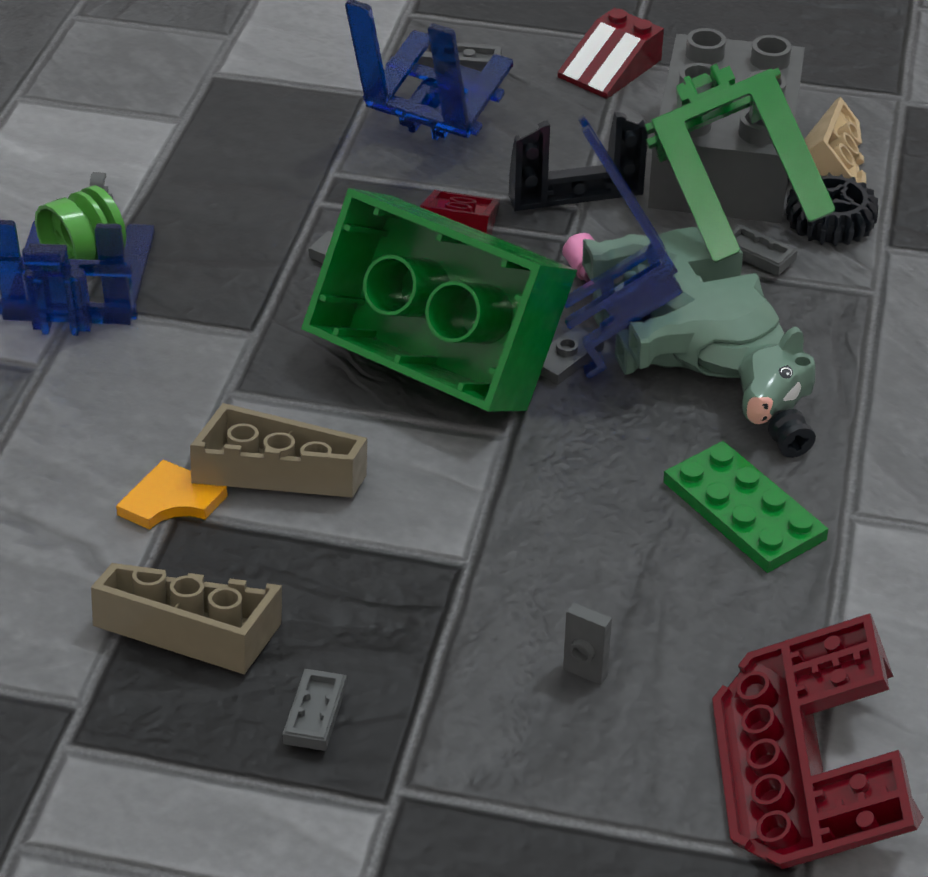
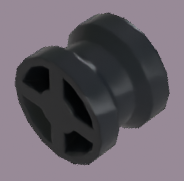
[768,409,816,458]

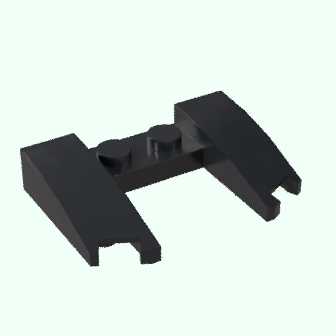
[508,112,648,211]

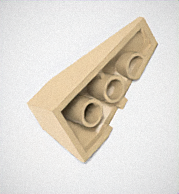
[804,97,866,183]

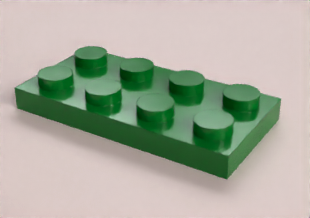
[663,441,829,573]

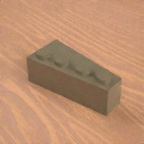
[190,403,367,498]
[91,563,282,675]

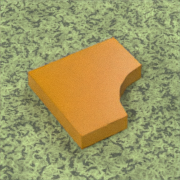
[116,459,228,530]

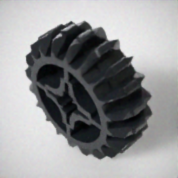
[786,172,879,246]

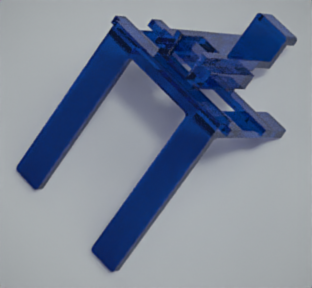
[345,0,513,140]
[565,114,683,379]
[0,220,155,336]

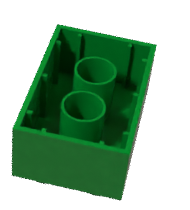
[301,188,577,412]

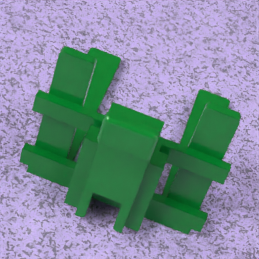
[645,63,835,263]

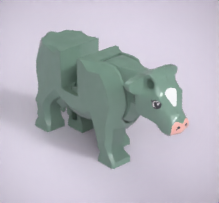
[582,227,815,424]

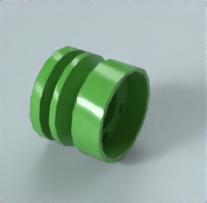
[35,185,127,274]

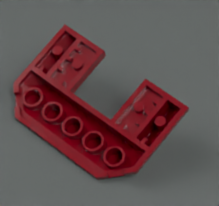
[712,613,924,869]

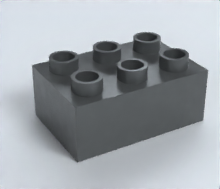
[648,28,805,223]

